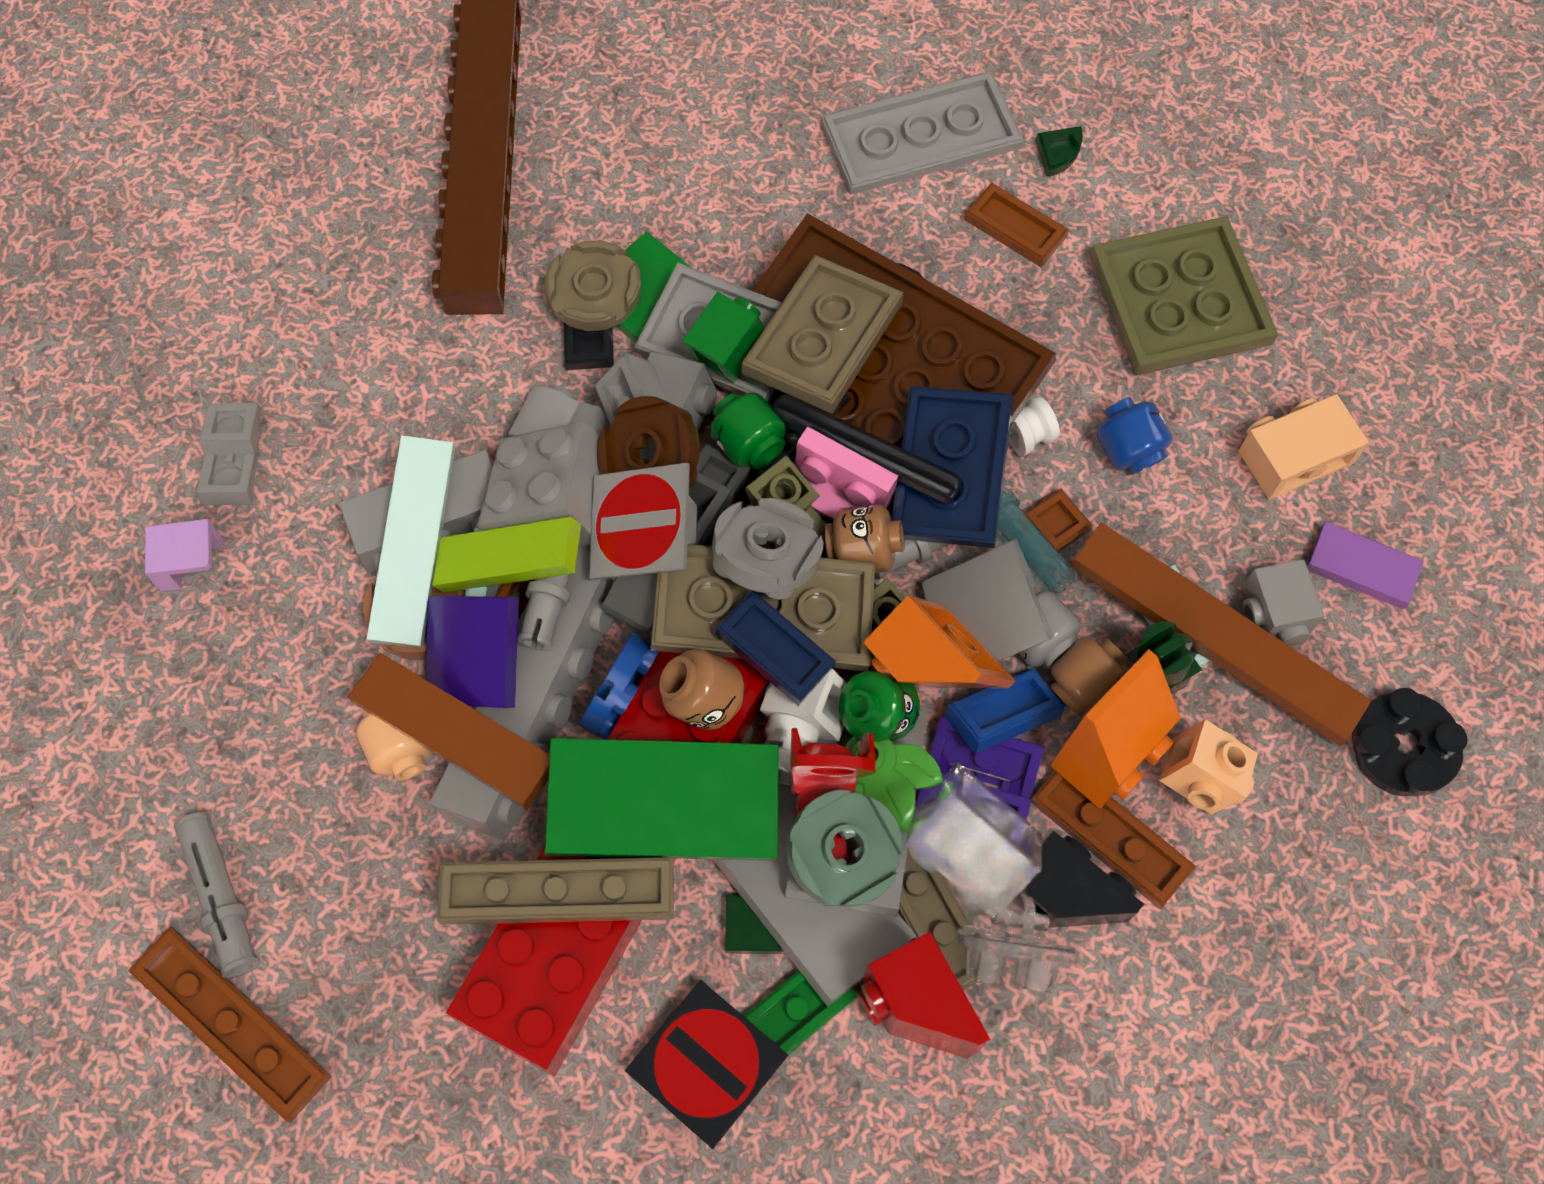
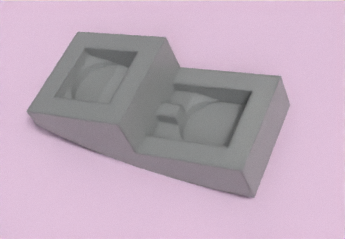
[196,403,260,505]

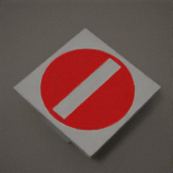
[589,463,697,580]

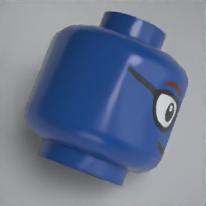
[1097,397,1173,475]

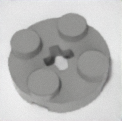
[712,498,824,600]

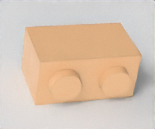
[1238,394,1369,500]

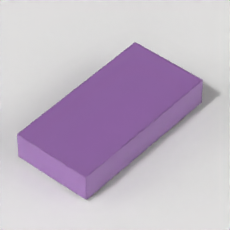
[1307,521,1424,609]

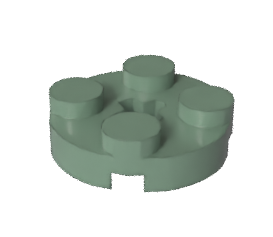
[785,790,903,907]

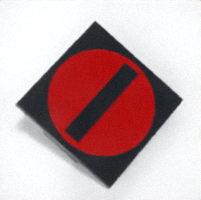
[624,980,789,1149]

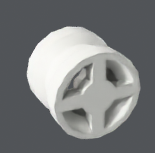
[1008,395,1060,457]

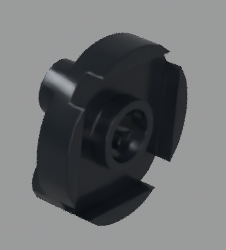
[1352,688,1467,797]

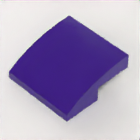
[425,596,519,708]
[913,717,1045,852]

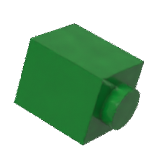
[682,291,764,384]

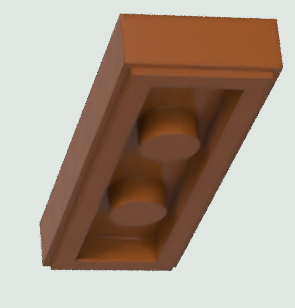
[1031,771,1196,909]

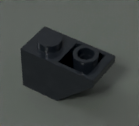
[1006,831,1144,928]

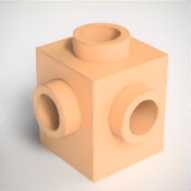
[1159,719,1258,815]

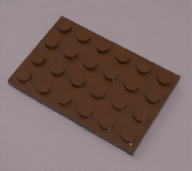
[714,213,1056,495]

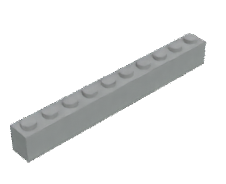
[429,352,717,841]

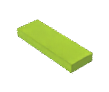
[432,516,581,593]

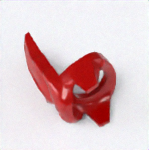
[789,728,876,865]

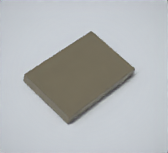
[742,255,904,414]

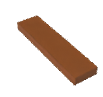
[347,653,550,810]
[128,927,332,1123]

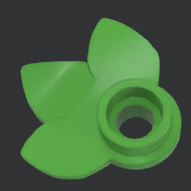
[845,736,943,832]

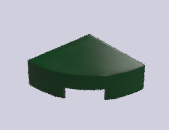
[1035,126,1083,177]
[725,894,782,954]

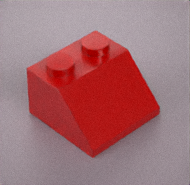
[858,931,991,1059]

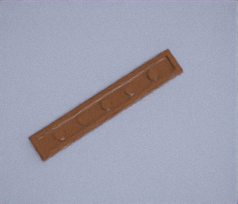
[1070,522,1372,747]

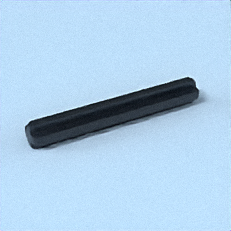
[773,394,961,504]

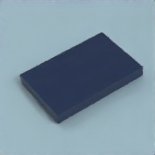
[891,386,1014,548]

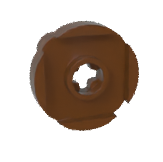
[597,396,700,489]

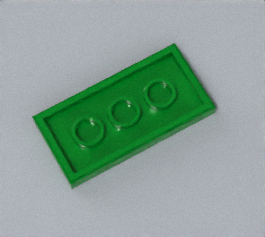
[545,738,779,861]

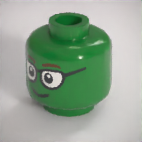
[710,392,786,469]
[838,671,920,742]

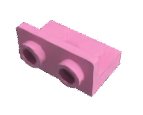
[795,427,898,522]

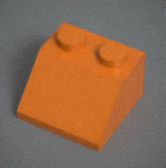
[863,595,1016,689]
[1050,649,1181,809]

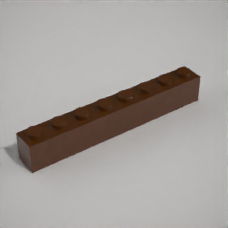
[432,0,522,315]

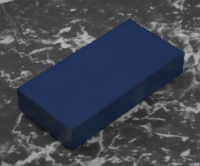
[715,590,837,706]

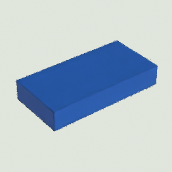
[945,668,1065,754]

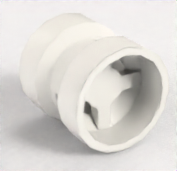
[764,713,820,786]

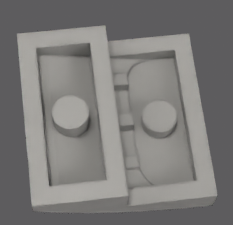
[922,539,1054,662]

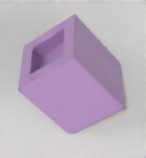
[145,519,223,592]

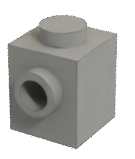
[1242,560,1325,646]

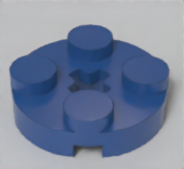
[578,632,659,740]

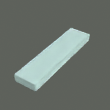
[366,435,455,649]

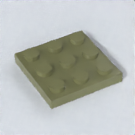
[1090,216,1278,376]

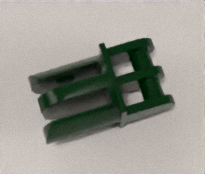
[1126,621,1202,694]

